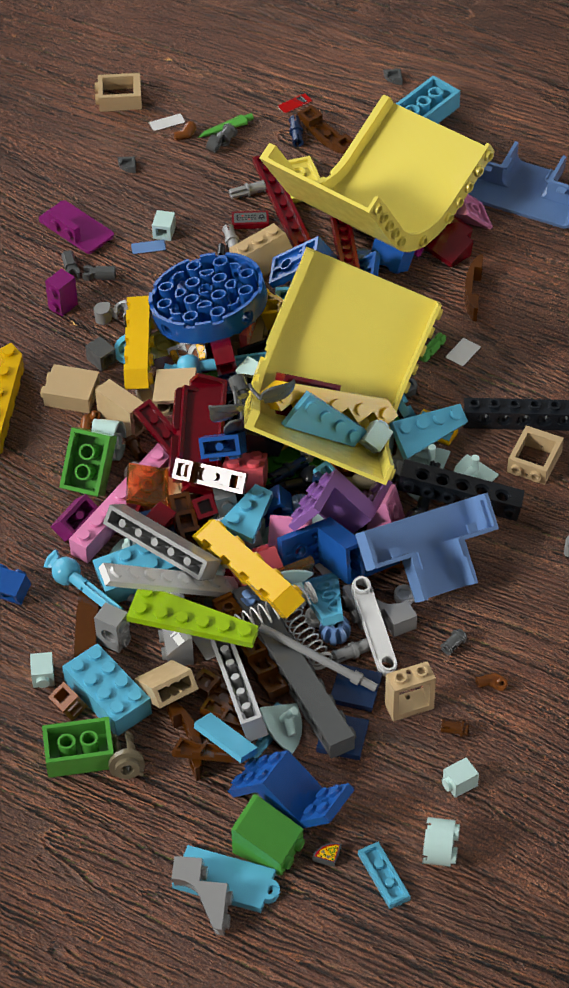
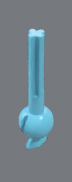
[164,352,266,373]
[44,550,124,610]

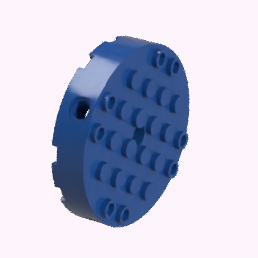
[148,252,268,344]

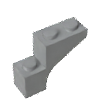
[341,584,417,637]
[172,856,233,936]

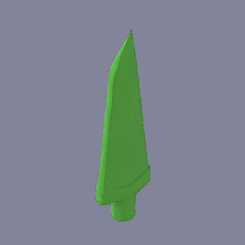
[198,113,254,138]

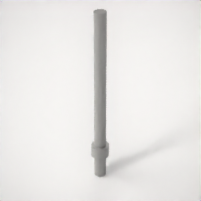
[259,623,378,692]

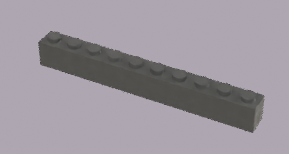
[232,585,356,759]

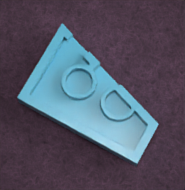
[221,484,273,545]

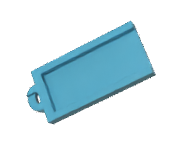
[172,845,280,913]

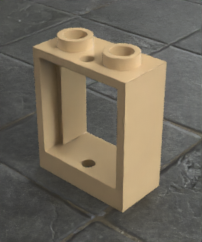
[95,73,142,112]
[507,425,564,485]
[385,661,436,721]

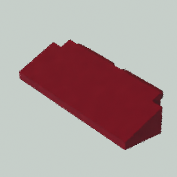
[423,216,474,268]
[168,373,228,495]

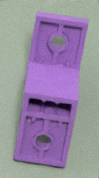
[289,469,392,534]

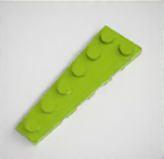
[126,589,259,648]

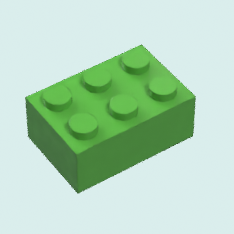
[59,427,117,497]
[42,717,114,778]

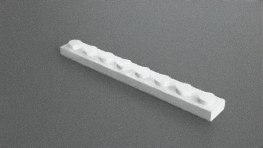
[99,563,239,597]

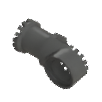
[206,123,238,153]

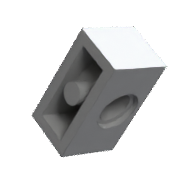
[94,602,131,653]

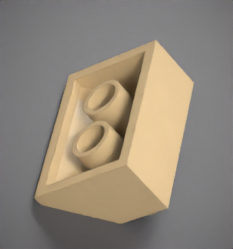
[229,223,292,278]

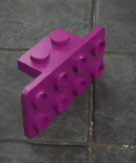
[39,200,114,254]

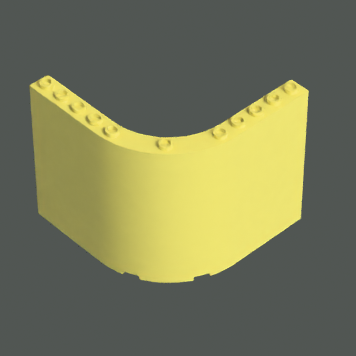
[260,95,495,252]
[244,247,443,485]

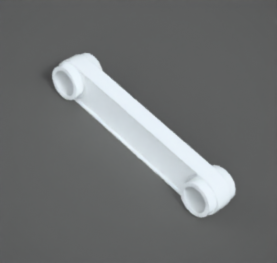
[351,576,397,676]

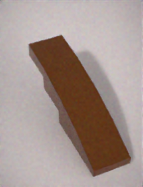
[168,491,202,549]
[235,637,289,700]

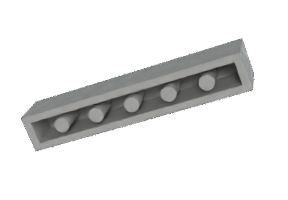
[103,504,221,581]
[210,639,269,742]

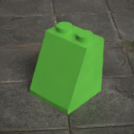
[231,794,305,876]

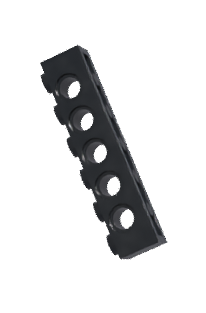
[463,398,569,431]
[397,459,525,521]

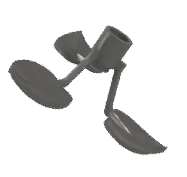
[209,374,295,435]

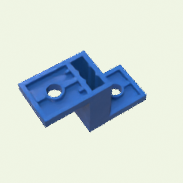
[269,236,381,288]
[277,517,400,584]
[228,750,355,828]

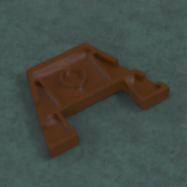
[172,697,258,764]

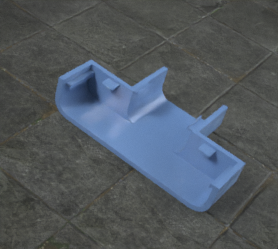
[468,141,569,229]
[355,492,499,603]

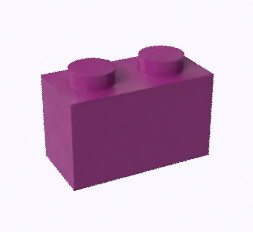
[45,268,78,316]
[50,494,98,541]

